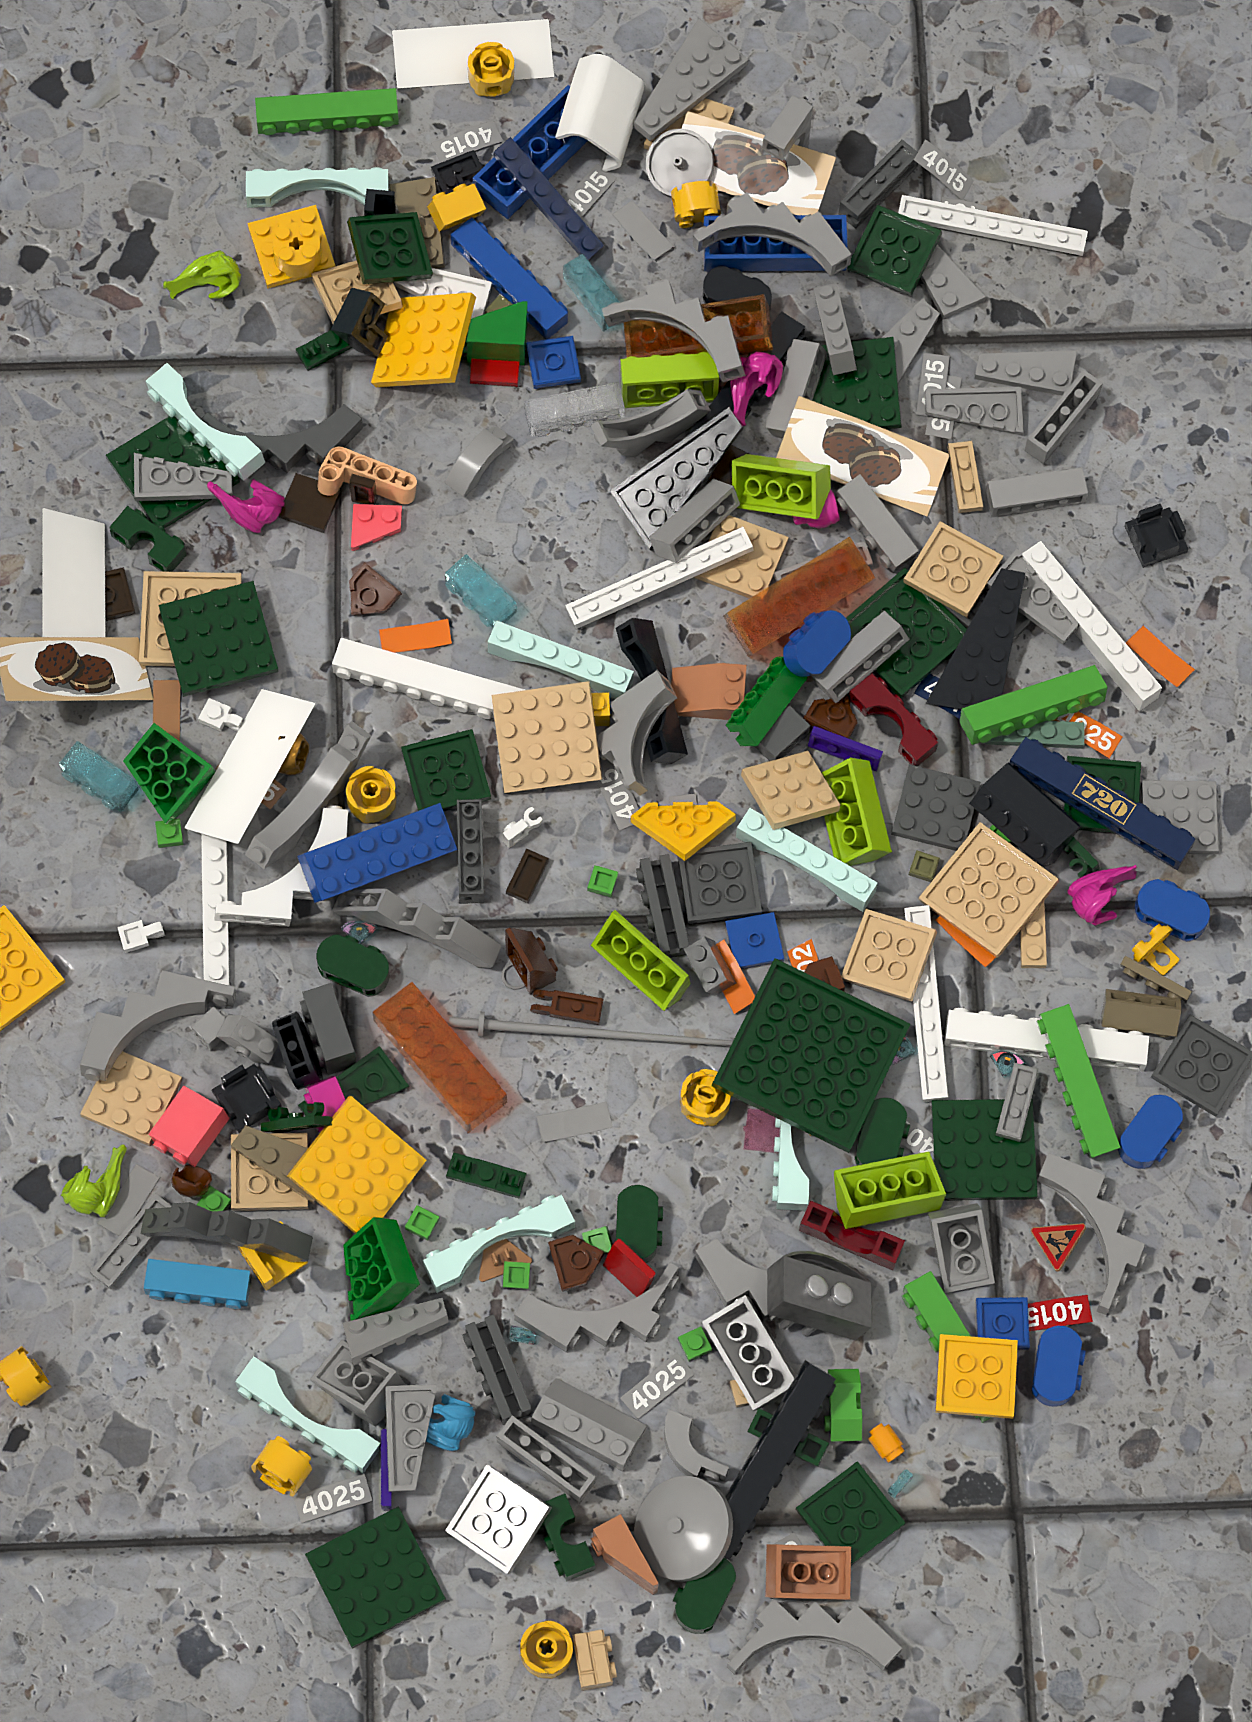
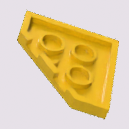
[631,801,736,861]

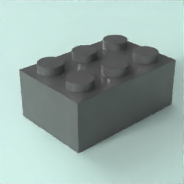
[299,983,356,1075]

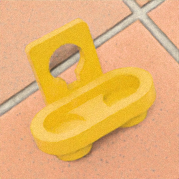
[1132,924,1179,976]

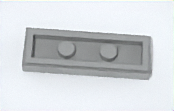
[995,1063,1039,1142]

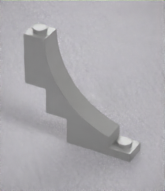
[245,721,371,869]
[332,889,502,968]
[80,970,236,1081]

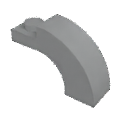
[445,426,514,497]
[664,1409,729,1482]

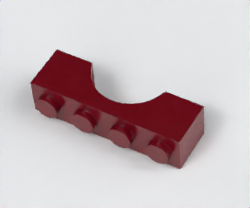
[849,673,938,766]
[799,1200,905,1271]

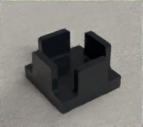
[1124,504,1188,568]
[212,1063,282,1133]

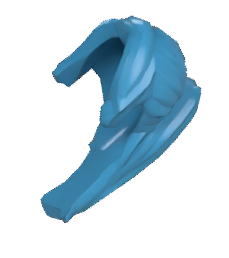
[426,1394,475,1451]

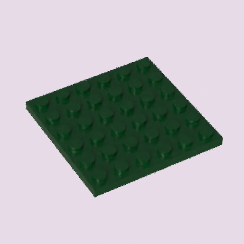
[711,958,910,1153]

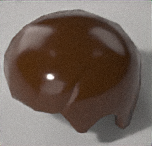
[171,1164,212,1198]

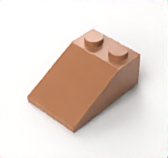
[671,663,747,720]
[590,1514,659,1595]
[765,1544,851,1600]

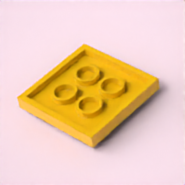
[247,205,335,289]
[935,1334,1018,1419]

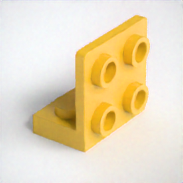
[237,1221,308,1291]

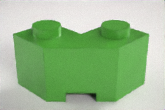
[824,1369,862,1441]

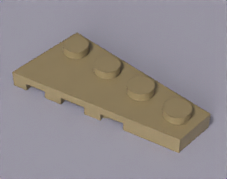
[389,177,445,269]
[231,1125,316,1204]

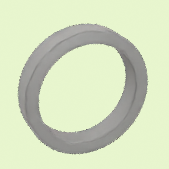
[501,963,525,990]

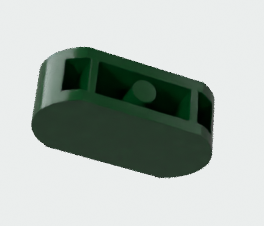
[316,935,390,997]
[854,1098,910,1166]
[616,1185,663,1263]
[673,1557,736,1634]

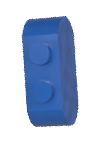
[783,610,851,677]
[1135,879,1210,942]
[1118,1095,1183,1169]
[1031,1326,1085,1407]

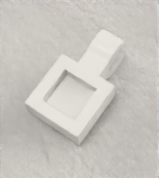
[198,698,243,731]
[503,807,542,848]
[117,920,165,953]

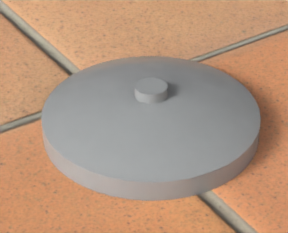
[634,1476,733,1582]

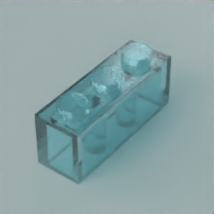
[563,254,620,332]
[445,554,517,628]
[59,741,139,812]

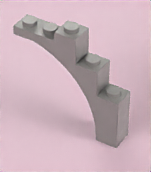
[693,192,852,277]
[602,279,745,383]
[1037,1153,1147,1315]
[514,1262,680,1352]
[727,1599,902,1675]

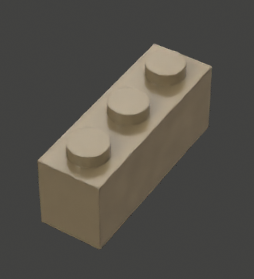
[1101,989,1181,1037]

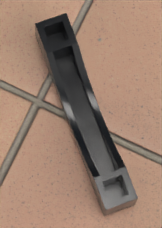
[616,618,688,764]

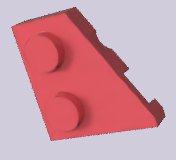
[351,504,402,551]

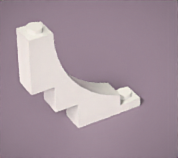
[214,806,348,927]

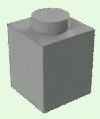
[191,1007,228,1051]

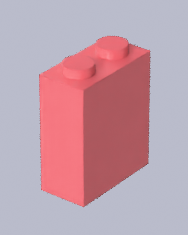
[148,1086,230,1167]

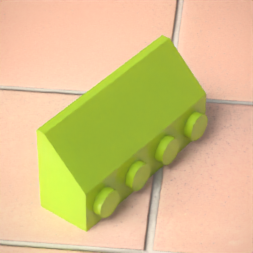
[620,352,719,408]
[732,454,831,519]
[821,757,892,866]
[590,910,691,1011]
[834,1152,946,1229]

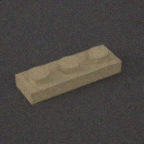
[1120,956,1192,1002]

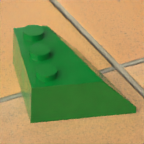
[123,723,215,824]
[343,1217,420,1321]

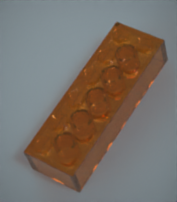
[624,294,773,358]
[723,537,875,657]
[373,982,507,1133]

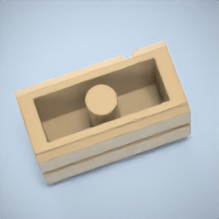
[572,1630,617,1691]

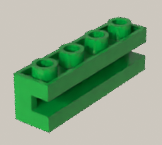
[726,656,808,746]

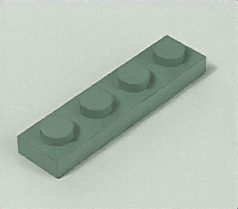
[985,721,1084,749]

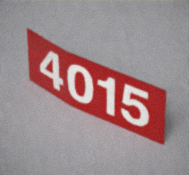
[1028,1295,1093,1332]

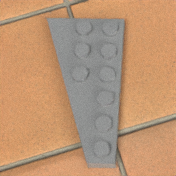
[633,18,749,141]

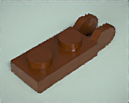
[530,989,604,1025]

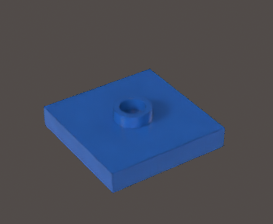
[526,336,581,389]
[725,912,784,969]
[975,1297,1030,1350]

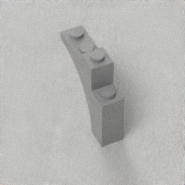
[591,389,711,457]
[597,670,677,796]
[695,1238,820,1321]

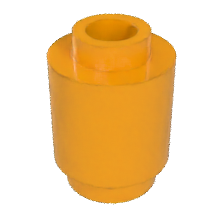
[868,1423,905,1463]

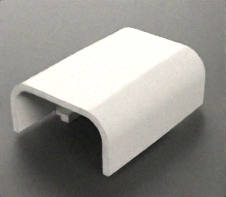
[555,54,645,172]

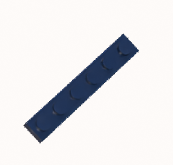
[492,137,604,262]

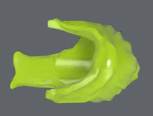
[163,250,241,300]
[61,1145,127,1217]

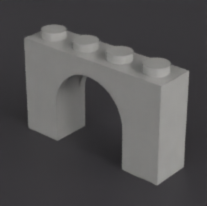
[762,95,813,161]

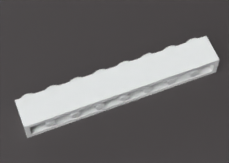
[1022,541,1162,711]
[332,638,525,719]
[944,1008,1149,1072]

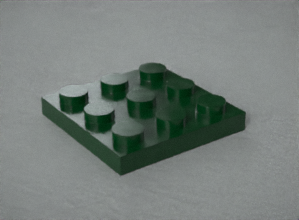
[847,205,942,296]
[347,212,433,284]
[401,729,491,811]
[1063,756,1141,833]
[795,1461,905,1566]

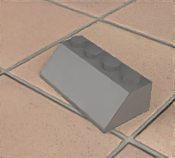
[702,1295,796,1411]
[531,1378,647,1472]

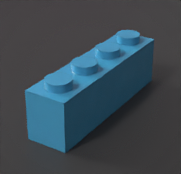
[144,1259,252,1309]

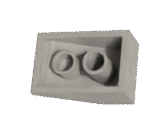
[928,1203,995,1293]
[310,1340,406,1427]

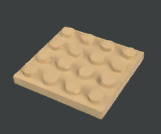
[139,571,242,666]
[491,681,603,793]
[919,822,1059,958]

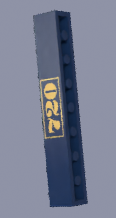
[1009,737,1196,870]

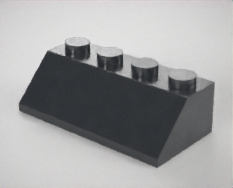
[969,763,1081,867]

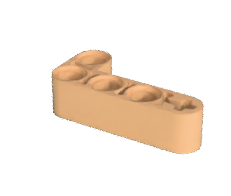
[317,447,417,504]

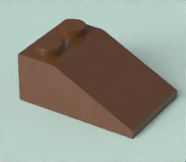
[505,927,558,994]

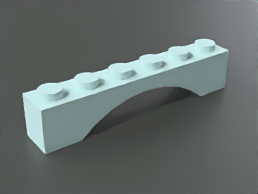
[246,167,389,208]
[146,363,265,481]
[488,621,634,700]
[736,808,878,912]
[772,1118,809,1211]
[423,1195,575,1293]
[235,1356,381,1474]

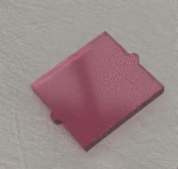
[743,1108,792,1153]

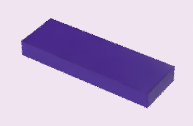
[808,726,883,771]
[381,1429,392,1511]

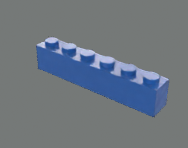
[451,217,568,339]

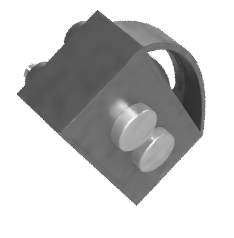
[767,1251,872,1340]

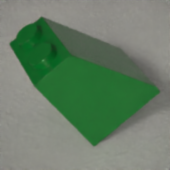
[463,301,528,366]

